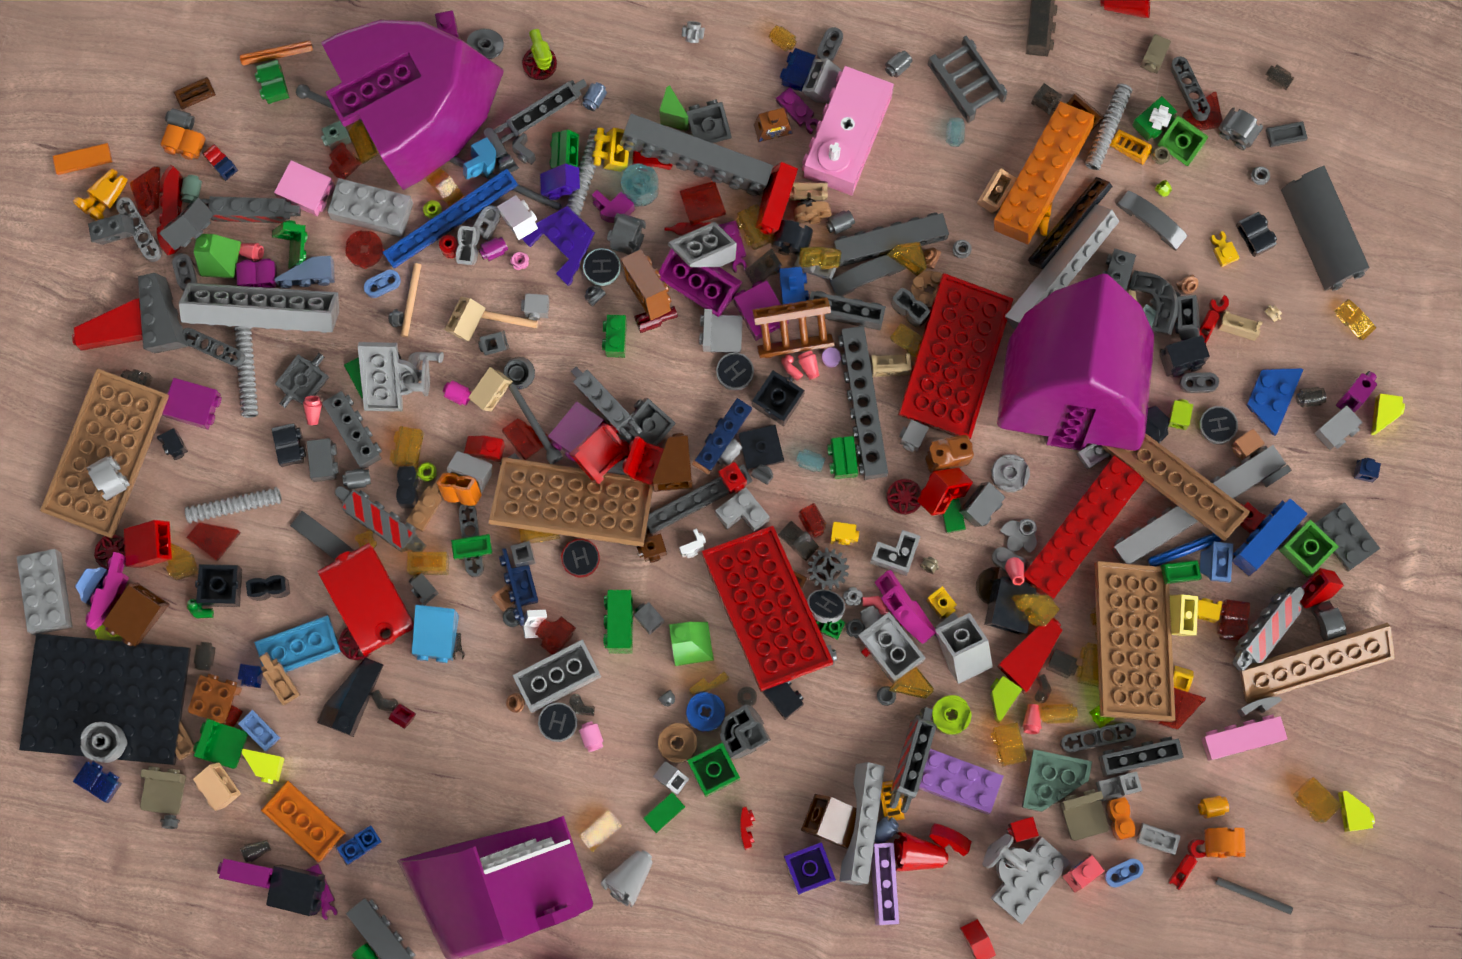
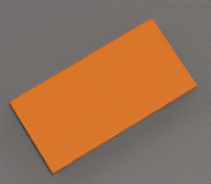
[261,781,346,863]

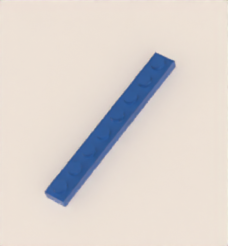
[383,169,518,269]

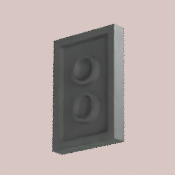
[1315,502,1381,571]

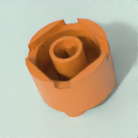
[1204,828,1246,858]

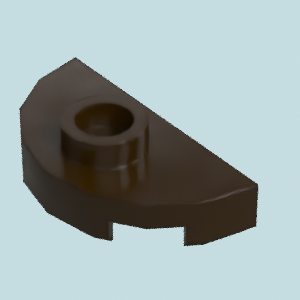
[976,567,1000,604]

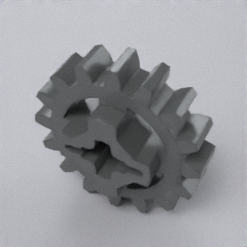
[807,548,849,591]

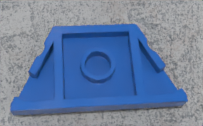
[1246,368,1304,436]

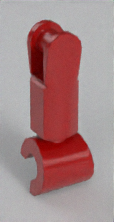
[1200,295,1229,344]
[1168,839,1206,890]

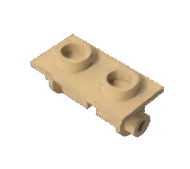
[790,182,828,201]

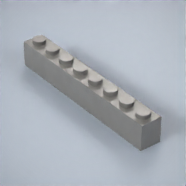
[1005,204,1120,329]

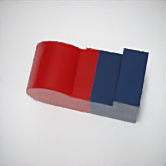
[202,144,238,181]

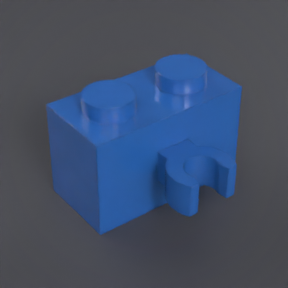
[779,267,809,305]

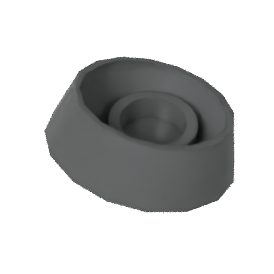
[503,357,535,390]

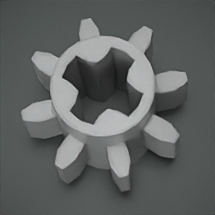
[682,21,705,43]

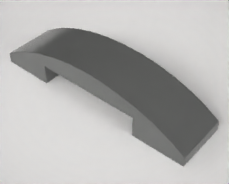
[1117,190,1187,251]
[830,252,906,296]
[290,511,354,560]

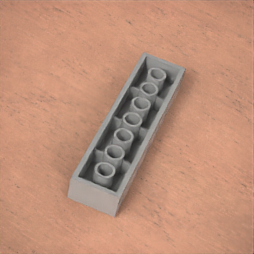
[179,283,340,333]

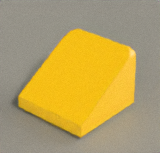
[1173,666,1194,693]

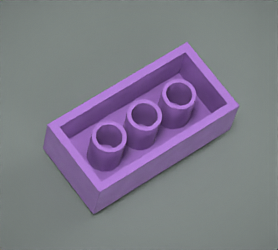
[919,749,1003,815]

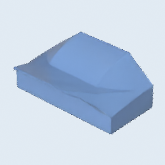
[1200,542,1233,583]
[75,567,108,606]

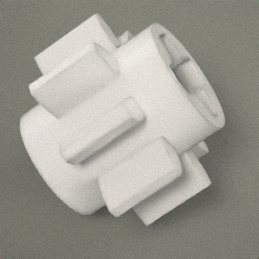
[1149,105,1172,130]

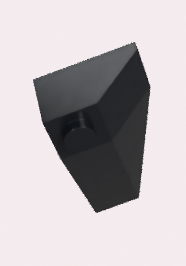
[317,658,384,737]

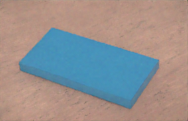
[254,615,341,672]

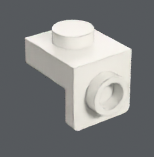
[679,529,706,558]

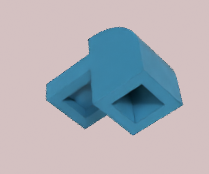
[463,137,496,179]

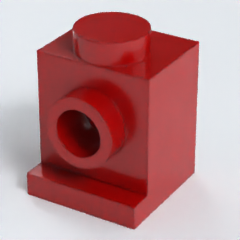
[1240,502,1266,533]

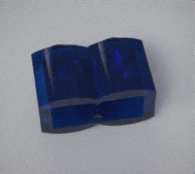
[780,48,816,92]
[73,761,122,803]

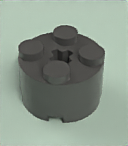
[1219,108,1263,150]
[607,213,646,255]

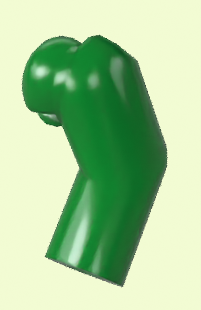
[187,599,214,619]

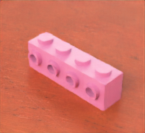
[1201,714,1287,761]

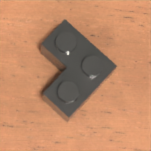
[159,197,214,250]

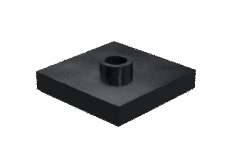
[738,425,784,471]

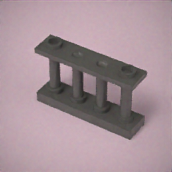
[928,35,1007,123]

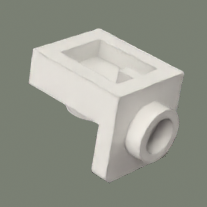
[522,610,547,638]

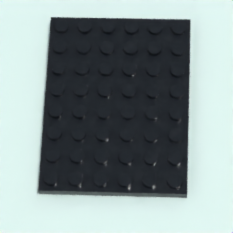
[19,633,191,765]

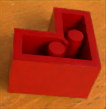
[917,467,973,516]

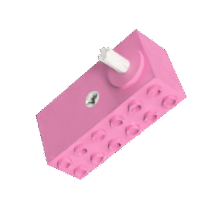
[802,66,894,196]

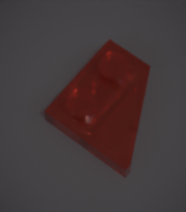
[1182,92,1223,131]
[129,166,160,217]
[187,522,241,561]
[1158,688,1206,730]

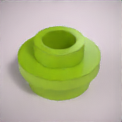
[423,200,442,219]
[417,462,437,482]

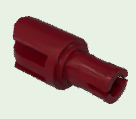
[634,306,678,333]

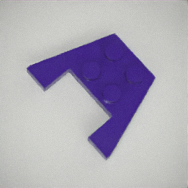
[522,206,595,286]

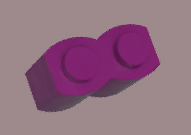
[236,259,277,288]

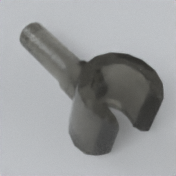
[453,633,465,660]

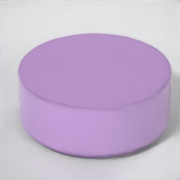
[822,347,841,367]

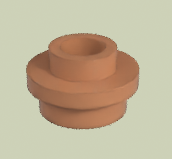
[506,693,525,713]

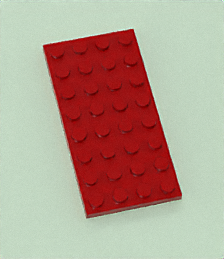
[898,273,1014,439]
[701,526,833,692]

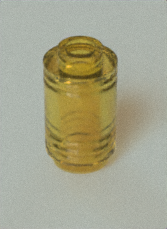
[1041,703,1078,724]

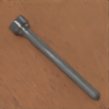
[509,384,563,464]

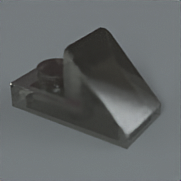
[744,249,782,285]
[778,521,819,561]

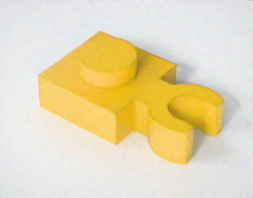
[1210,231,1240,267]

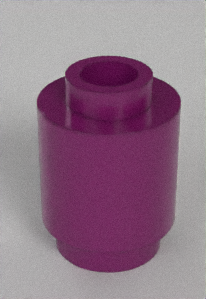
[479,237,508,261]

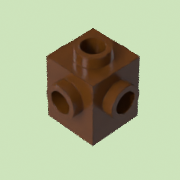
[637,533,667,563]

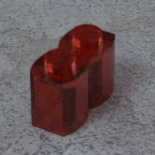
[798,503,827,538]
[1217,599,1250,642]

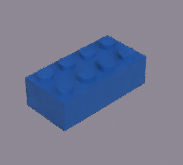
[1232,498,1308,576]

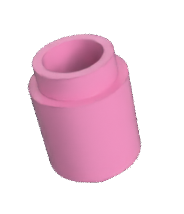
[579,721,604,752]

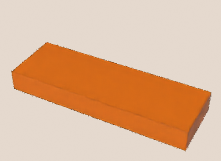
[53,143,112,175]

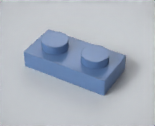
[238,710,280,752]

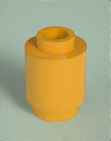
[1198,796,1229,819]

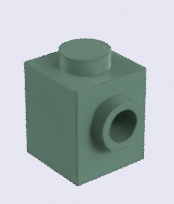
[321,121,352,151]

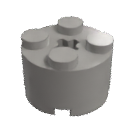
[86,456,130,501]
[80,722,127,763]

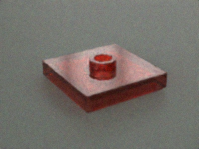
[679,181,726,225]

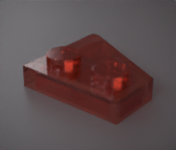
[502,418,552,460]

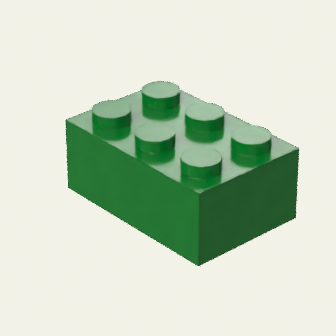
[603,590,633,654]

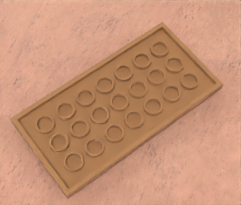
[40,368,169,538]
[489,457,654,547]
[1094,561,1175,722]

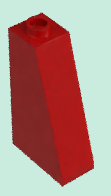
[755,162,798,235]
[72,298,143,351]
[997,616,1062,695]

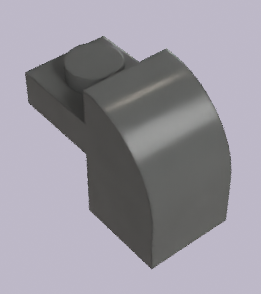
[1311,600,1347,642]

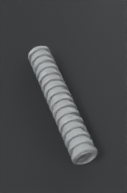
[1085,84,1133,170]
[566,129,607,217]
[234,326,258,418]
[185,487,282,524]

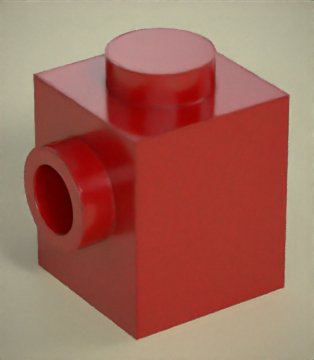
[718,462,747,494]

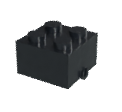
[1159,335,1210,377]
[752,370,805,427]
[195,564,242,607]

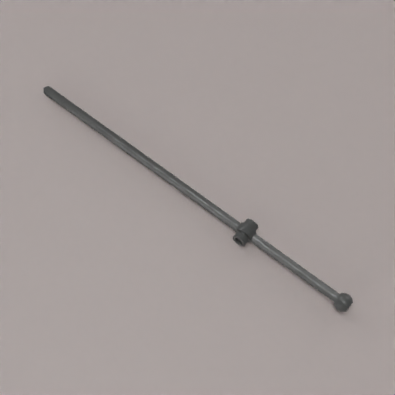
[296,84,562,210]

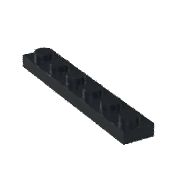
[1028,177,1113,270]

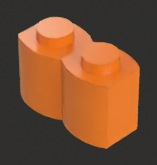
[160,124,206,160]
[437,473,482,506]
[1106,797,1135,841]

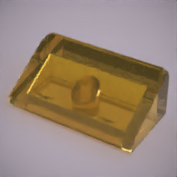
[348,122,379,164]
[579,810,622,852]

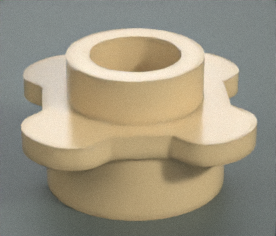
[1265,305,1282,323]

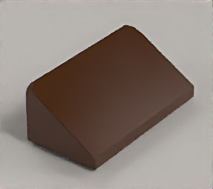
[1066,93,1104,131]

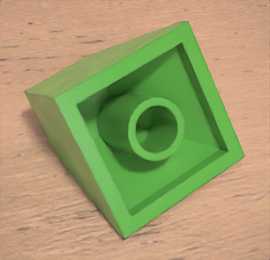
[194,234,241,278]
[669,622,714,666]

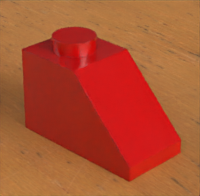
[464,435,505,462]
[1300,568,1344,609]

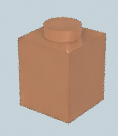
[1231,428,1265,460]

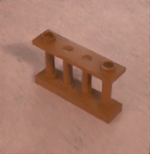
[752,297,835,358]

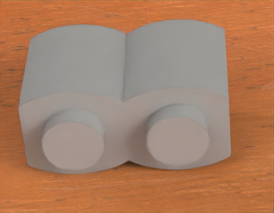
[456,226,480,265]

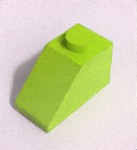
[990,676,1022,723]

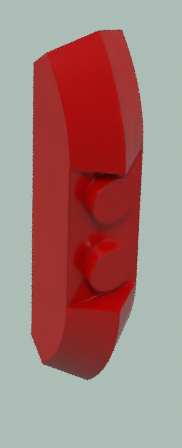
[157,165,183,255]

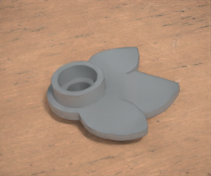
[1000,519,1037,553]

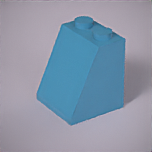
[412,605,459,663]

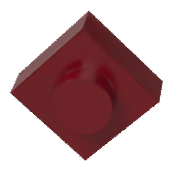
[388,704,416,729]

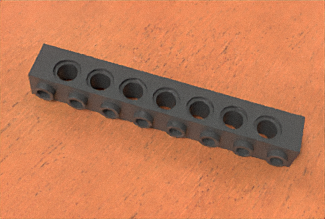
[838,326,888,480]

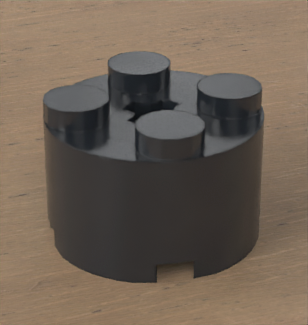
[771,220,813,258]

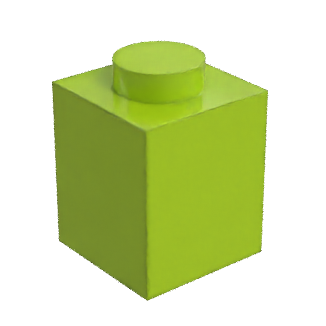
[1168,399,1194,430]

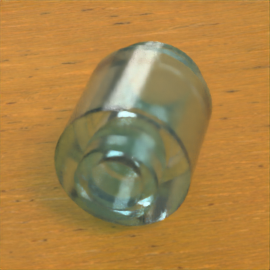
[946,118,965,147]
[796,449,826,472]

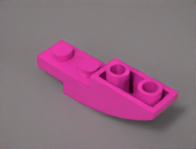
[86,552,129,630]
[875,570,936,644]

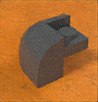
[720,704,771,759]

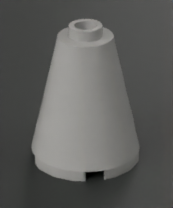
[601,850,653,907]

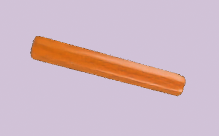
[240,40,313,66]

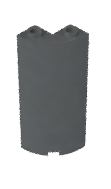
[1281,165,1370,291]

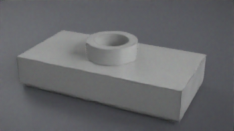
[1136,823,1181,855]

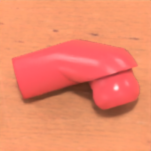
[862,596,889,615]

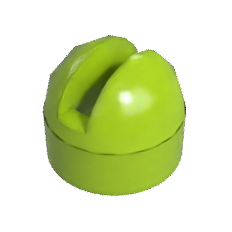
[1155,180,1172,197]

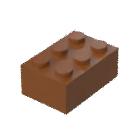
[621,249,672,320]

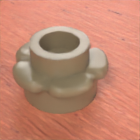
[1152,147,1170,165]
[921,556,939,574]

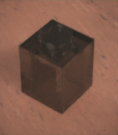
[1046,649,1078,679]

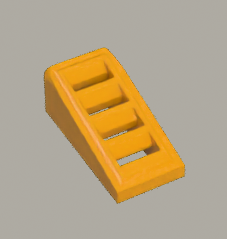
[1109,129,1152,165]
[880,780,905,821]

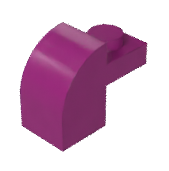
[592,190,635,223]

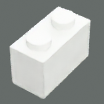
[497,195,538,240]

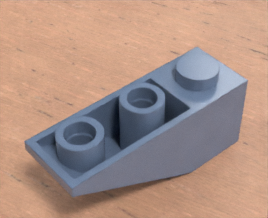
[275,256,335,288]

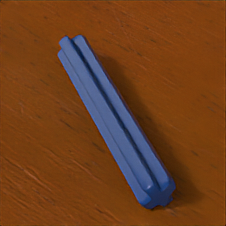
[1148,533,1221,567]

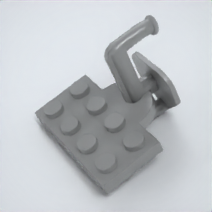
[358,342,444,412]
[982,834,1070,924]

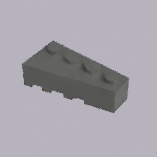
[138,273,189,354]

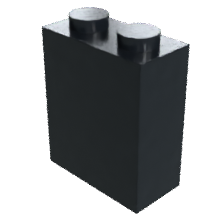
[984,576,1037,635]
[266,864,326,916]

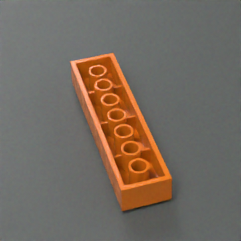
[994,102,1094,245]

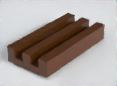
[174,77,216,110]

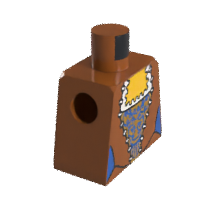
[754,108,793,142]

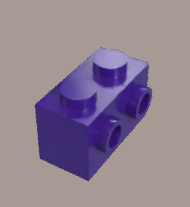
[540,164,580,200]

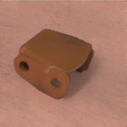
[925,435,974,473]

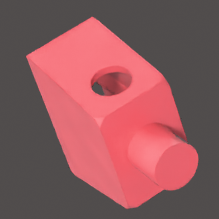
[1062,854,1105,893]

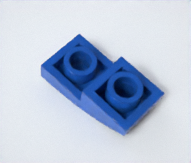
[337,825,382,865]

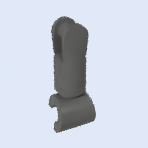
[484,128,519,173]

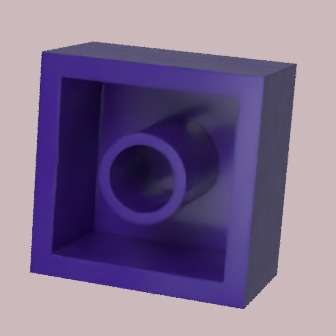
[784,842,836,895]

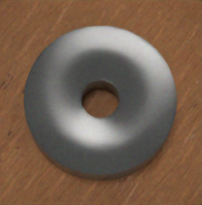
[1262,464,1292,487]

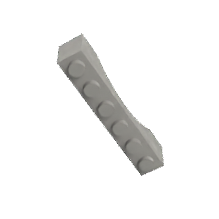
[839,762,885,885]

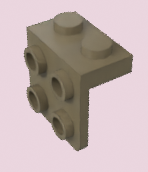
[140,766,186,815]
[1060,789,1109,841]

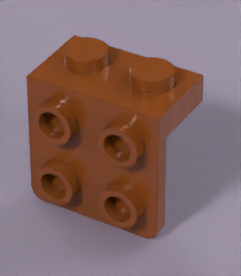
[188,673,242,724]

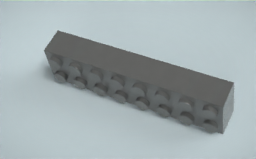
[619,114,773,196]

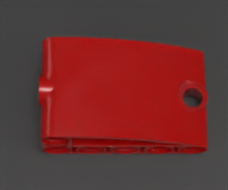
[317,543,414,656]

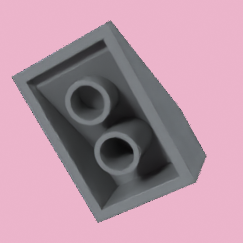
[668,222,737,267]
[858,612,926,685]

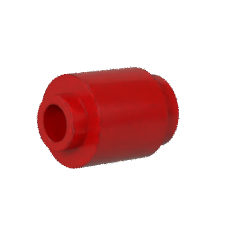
[439,235,459,258]

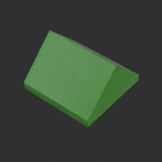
[659,85,689,131]
[1158,115,1209,166]

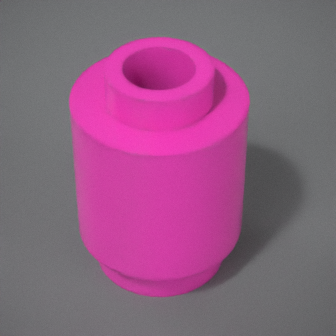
[443,380,472,406]

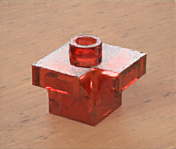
[328,142,362,180]
[535,616,576,655]

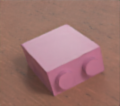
[274,161,335,216]

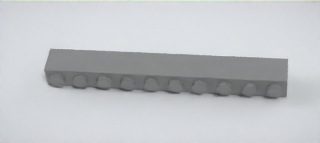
[1111,445,1286,564]

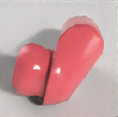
[781,354,803,381]

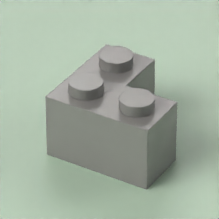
[715,487,770,532]
[870,530,921,576]

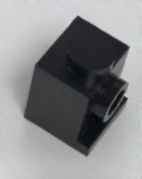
[157,428,188,460]

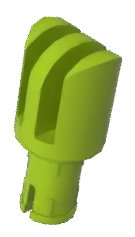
[529,29,552,70]

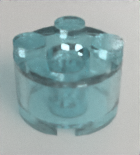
[621,163,659,207]

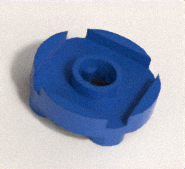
[686,692,725,732]

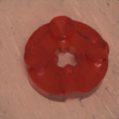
[345,230,384,269]

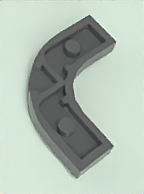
[1129,270,1178,335]

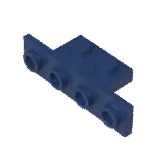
[695,398,752,471]
[499,548,538,626]

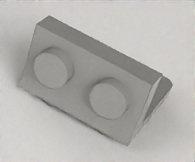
[699,309,742,353]

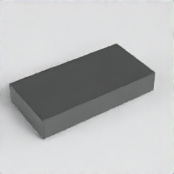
[1266,121,1308,148]

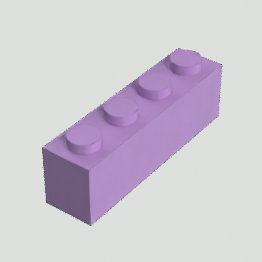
[871,843,899,925]

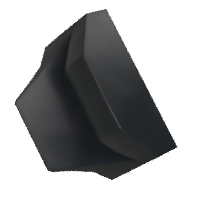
[1146,405,1170,444]

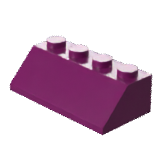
[659,248,742,317]

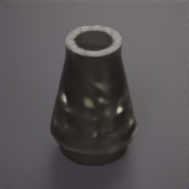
[240,839,271,863]

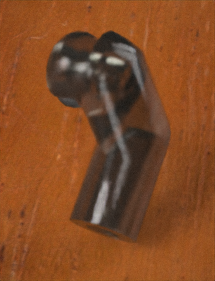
[1035,674,1052,703]
[370,690,398,712]
[569,694,595,716]

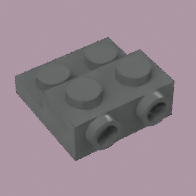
[686,99,732,143]
[629,398,676,446]

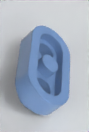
[364,270,401,298]
[1105,859,1144,888]

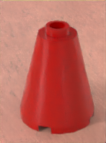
[1100,0,1150,18]
[894,831,949,872]

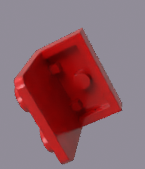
[623,436,664,486]

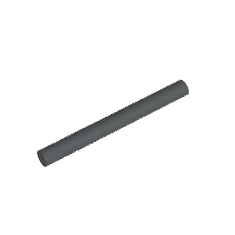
[1215,877,1293,915]

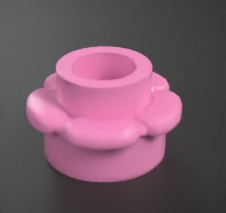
[510,252,529,270]

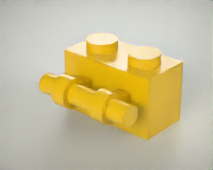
[592,127,629,172]

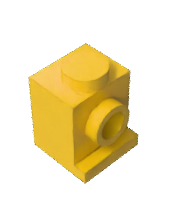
[830,522,859,545]
[926,586,957,619]
[1197,598,1222,623]

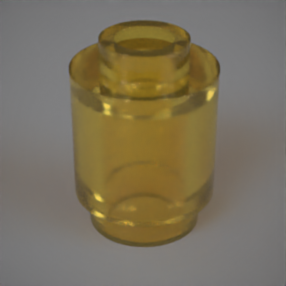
[769,25,797,52]

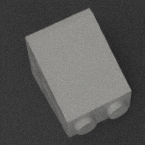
[935,613,993,684]

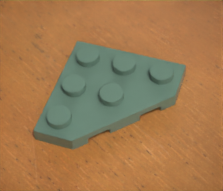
[1022,749,1092,812]

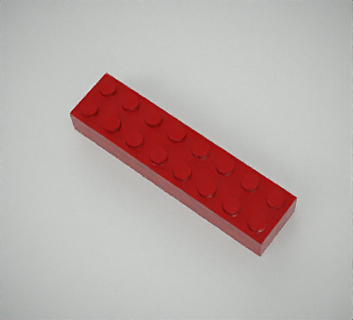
[1024,455,1145,602]

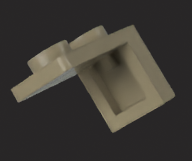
[1140,34,1171,74]

